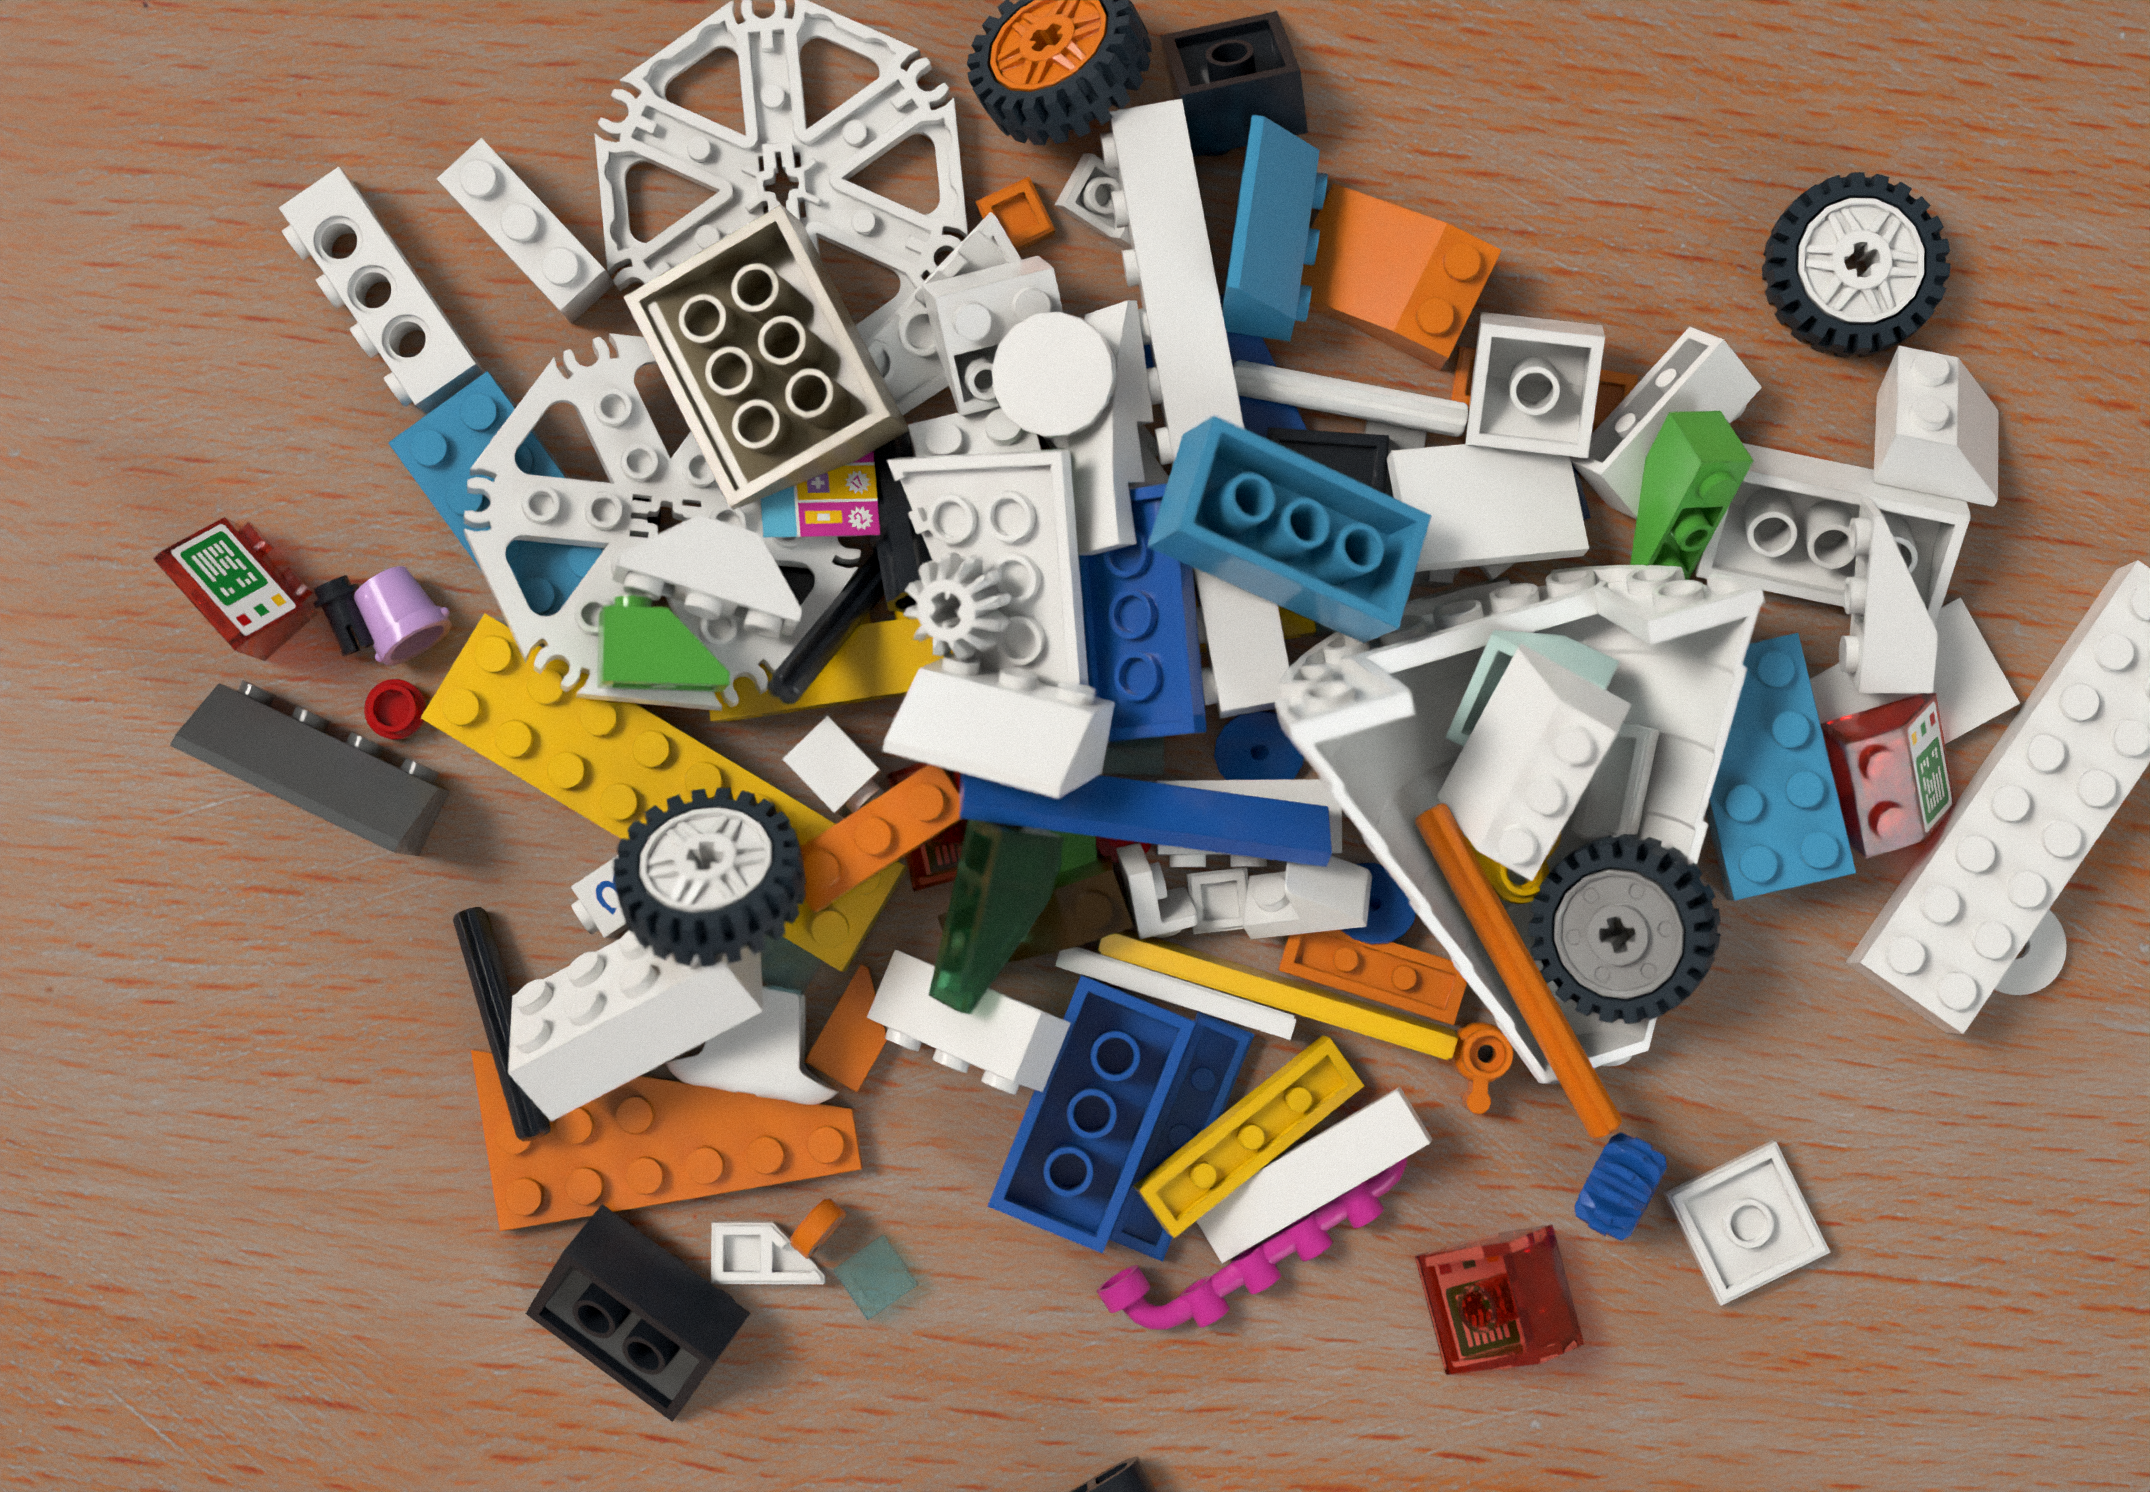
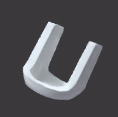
[665,986,839,1105]

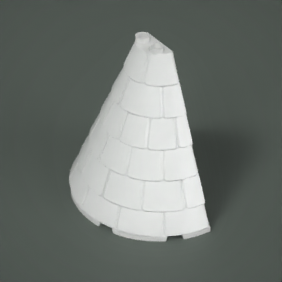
[1276,565,1764,1084]

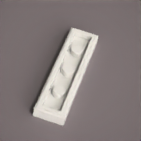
[1055,947,1297,1040]
[1196,1087,1433,1263]

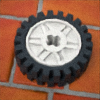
[1762,172,1951,358]
[613,788,806,967]

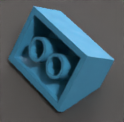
[1222,115,1328,341]

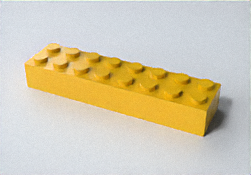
[421,613,909,972]

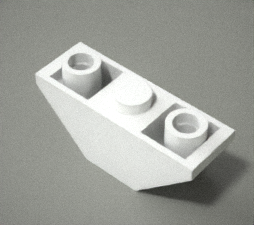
[612,514,802,639]

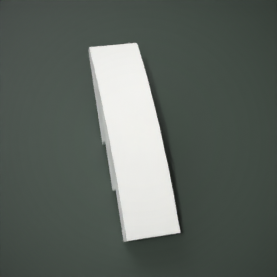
[1069,300,1154,555]

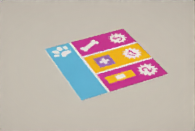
[761,451,880,538]

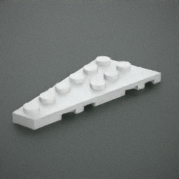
[887,449,1089,687]

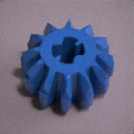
[1575,1132,1667,1241]

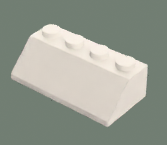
[1696,443,1971,625]

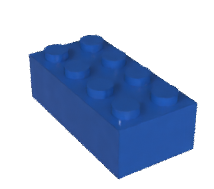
[988,975,1196,1254]

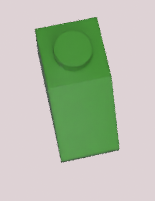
[597,596,730,692]

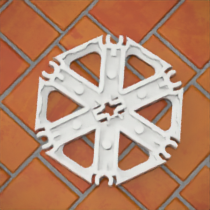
[594,0,968,343]
[464,333,861,711]

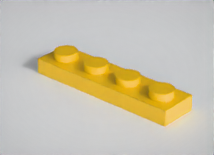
[1133,1035,1364,1238]

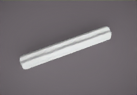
[1233,360,1468,437]

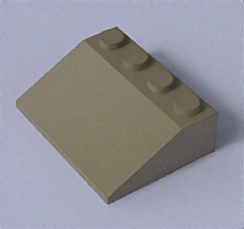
[624,204,910,510]

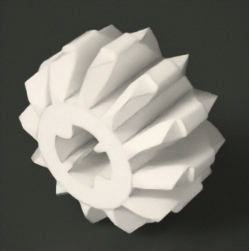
[903,552,1012,660]

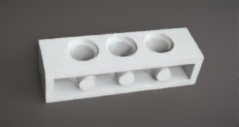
[279,167,485,414]

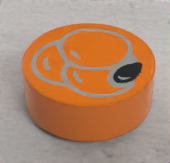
[790,1198,847,1259]

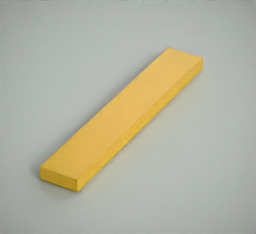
[1098,929,1458,1060]

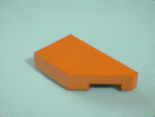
[804,964,888,1092]

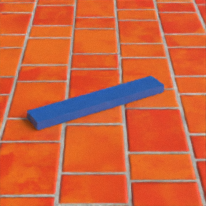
[959,772,1332,867]

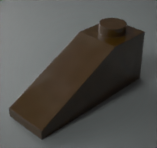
[938,855,1133,974]

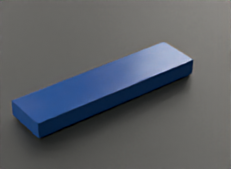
[1109,1011,1255,1262]

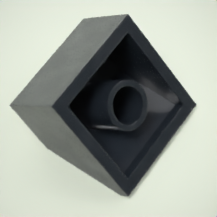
[1161,11,1308,157]

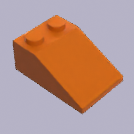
[1301,183,1502,371]

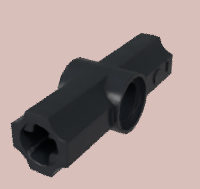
[870,431,932,613]

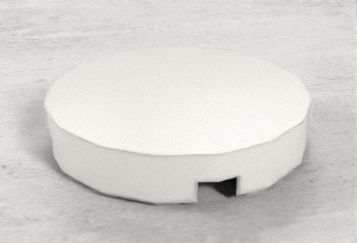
[992,312,1117,438]

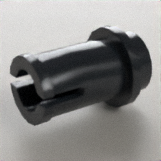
[313,575,374,657]

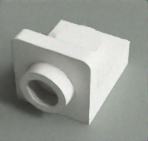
[1116,842,1198,939]

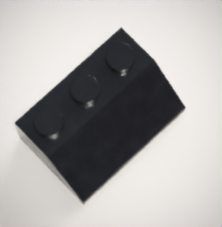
[525,1204,751,1422]

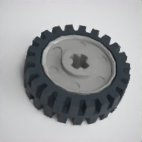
[1528,834,1721,1024]

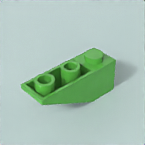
[1630,411,1754,580]

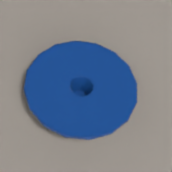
[1214,711,1304,780]
[1340,862,1416,945]

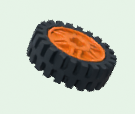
[967,0,1152,145]

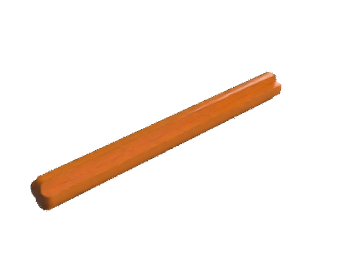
[1415,803,1622,1139]

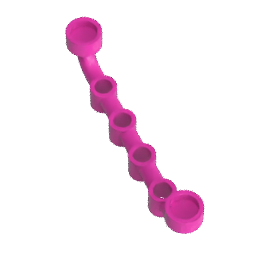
[1097,1157,1407,1330]

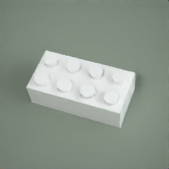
[508,931,763,1121]

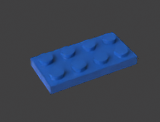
[1078,484,1207,742]

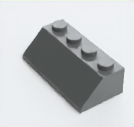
[170,680,450,856]

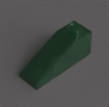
[928,819,1065,1014]

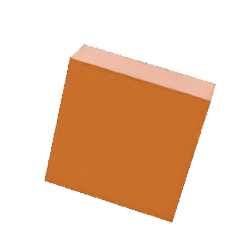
[975,176,1055,252]

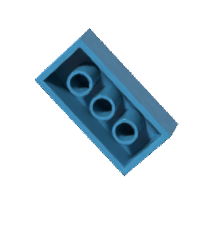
[388,371,604,646]
[1147,415,1431,643]
[1706,633,1856,901]

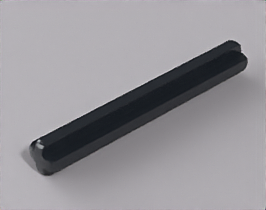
[767,552,885,705]
[453,907,551,1141]

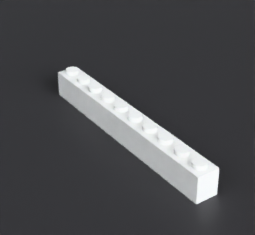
[1100,99,1289,719]

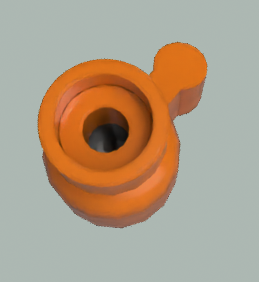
[1449,1021,1513,1114]

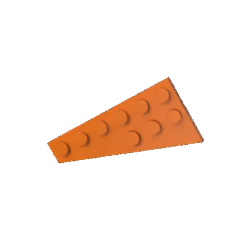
[471,1049,863,1231]

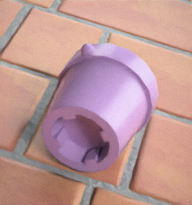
[354,566,452,665]

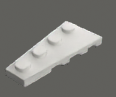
[865,212,1022,415]

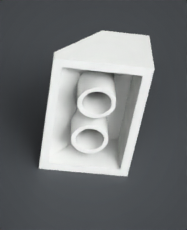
[1437,644,1632,881]
[883,653,1115,798]

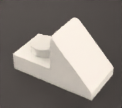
[1243,855,1372,939]

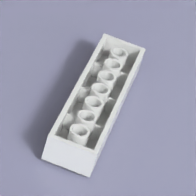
[1846,560,2150,1034]

